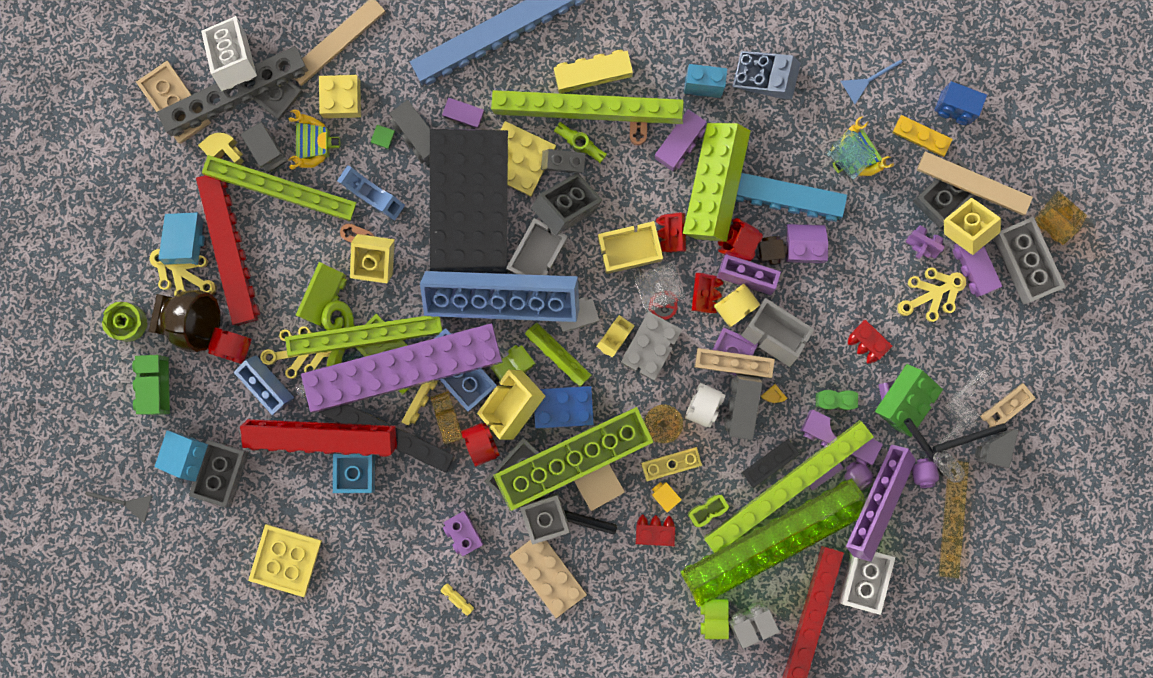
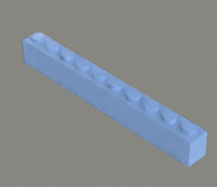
[409,0,586,85]

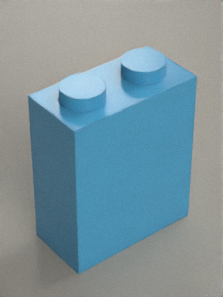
[684,64,727,98]
[155,430,208,482]

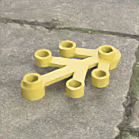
[150,249,217,295]
[897,268,966,322]
[260,326,331,379]

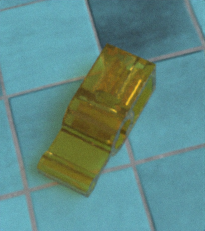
[430,391,463,445]

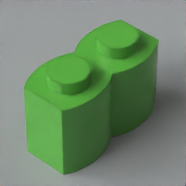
[816,390,858,410]

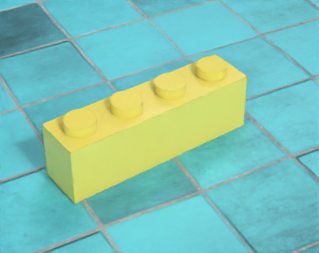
[554,50,633,94]

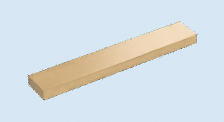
[294,0,386,86]
[917,151,1033,216]

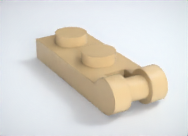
[980,383,1036,428]

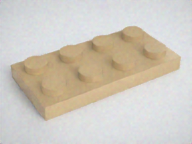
[136,61,211,144]
[510,540,587,618]

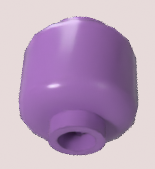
[912,458,939,488]
[844,462,874,491]

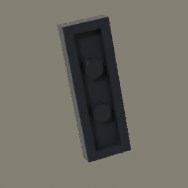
[741,439,800,488]

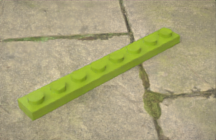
[202,155,356,221]
[285,316,442,357]

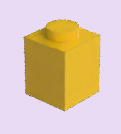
[651,482,682,513]

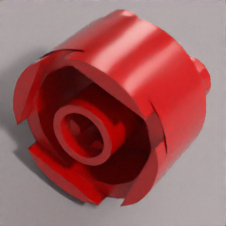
[718,218,763,261]
[208,327,252,364]
[461,423,500,467]

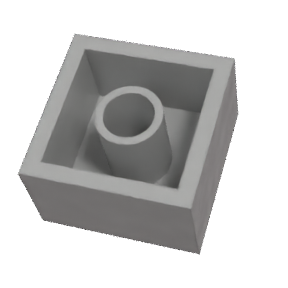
[520,493,570,545]

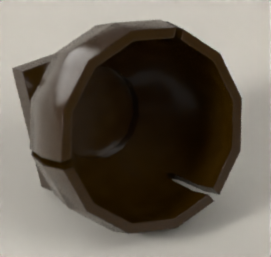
[149,290,221,352]

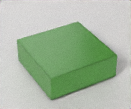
[371,125,395,149]

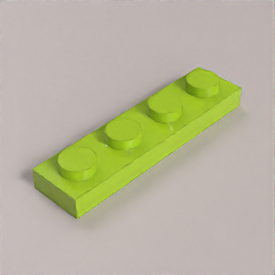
[525,323,592,387]

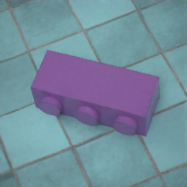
[655,109,707,172]
[953,243,1002,297]
[717,254,781,295]

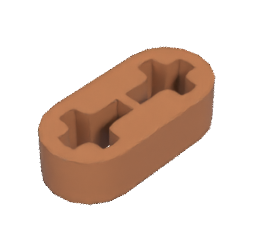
[630,122,647,146]
[340,224,375,243]

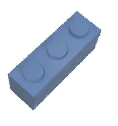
[234,355,294,415]

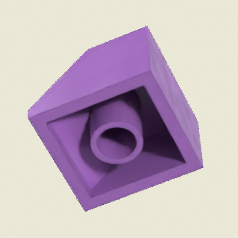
[786,224,828,263]

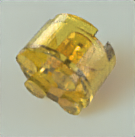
[644,404,683,444]

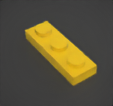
[892,115,953,157]

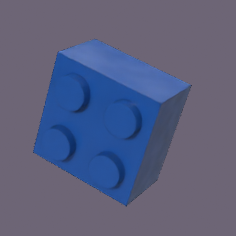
[934,81,987,125]

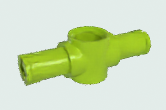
[554,122,607,164]

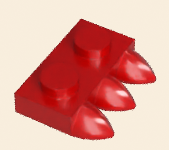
[656,213,686,253]
[691,273,723,314]
[848,320,892,364]
[635,514,675,546]

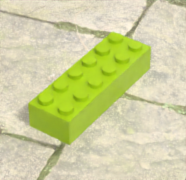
[683,123,751,242]

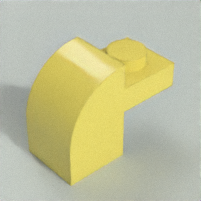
[198,133,244,165]
[596,315,634,357]

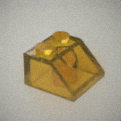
[1035,191,1087,245]

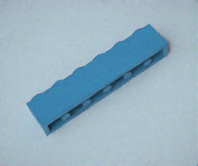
[736,173,847,222]

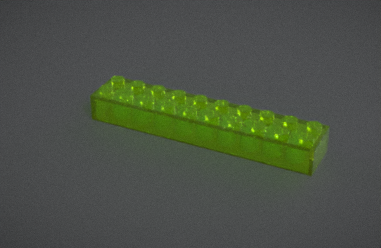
[680,478,866,607]

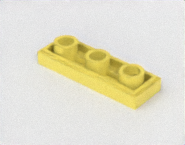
[402,380,438,425]
[641,447,702,481]

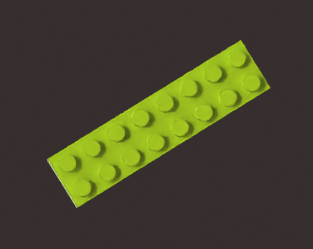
[493,407,653,511]

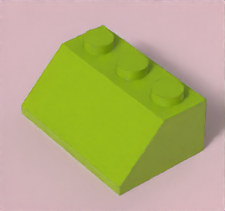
[296,262,347,328]

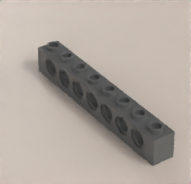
[157,46,308,136]

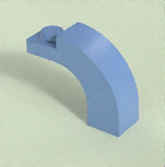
[337,165,405,221]

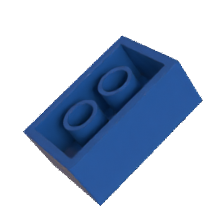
[534,386,594,429]

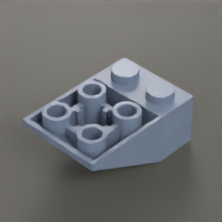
[732,51,801,99]

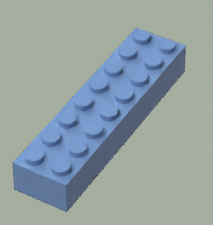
[420,271,580,322]

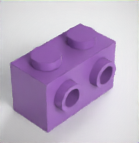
[443,511,484,557]

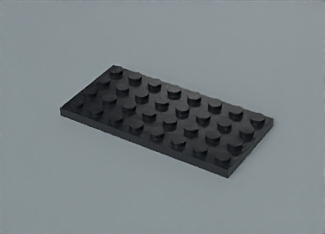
[430,129,508,274]

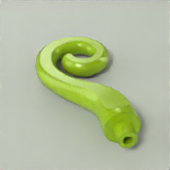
[322,300,354,367]

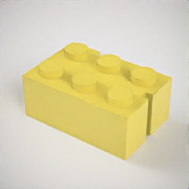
[598,221,663,274]
[477,369,545,440]

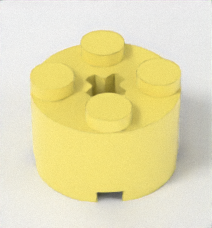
[714,284,760,327]

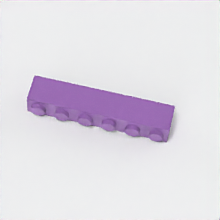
[846,445,916,562]

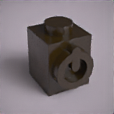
[758,236,788,265]

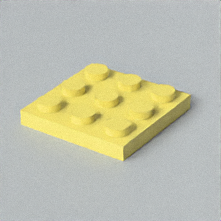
[501,121,556,197]
[248,524,322,597]

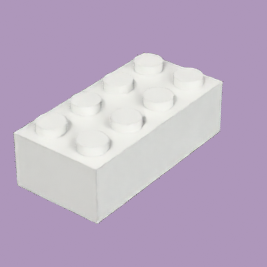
[201,16,257,91]

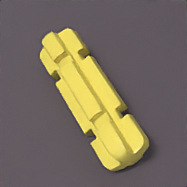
[441,584,474,616]

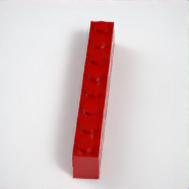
[196,175,260,326]
[240,419,397,457]
[783,546,844,678]

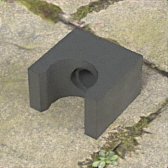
[240,122,288,173]

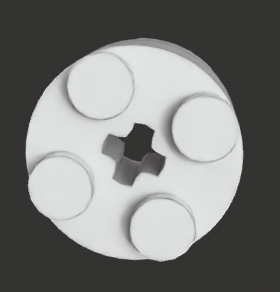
[685,383,725,428]

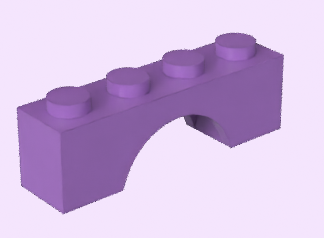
[800,410,883,466]

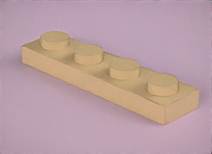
[695,348,775,378]

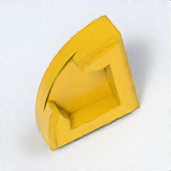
[760,384,787,403]

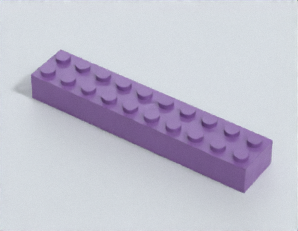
[301,323,503,413]

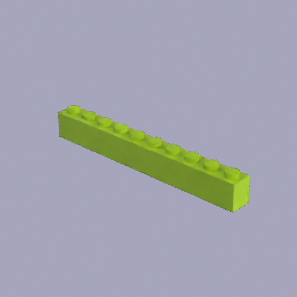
[491,90,684,124]
[704,420,874,555]

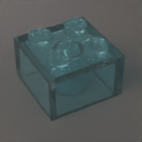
[826,129,877,180]

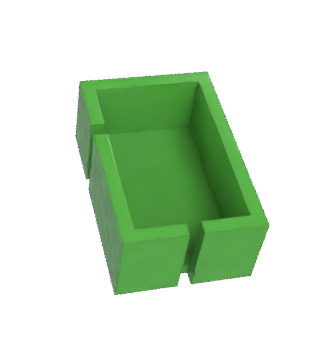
[132,355,170,415]
[875,364,943,437]

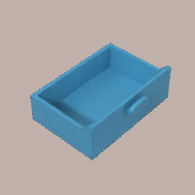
[158,213,205,265]

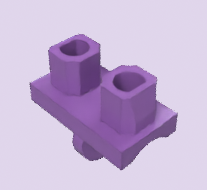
[905,225,944,259]

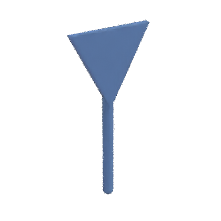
[841,60,903,104]

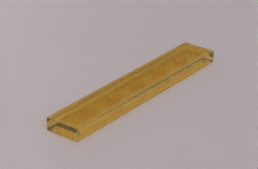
[939,460,969,578]

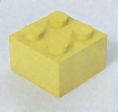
[319,75,361,118]
[944,198,1001,255]
[350,234,395,283]

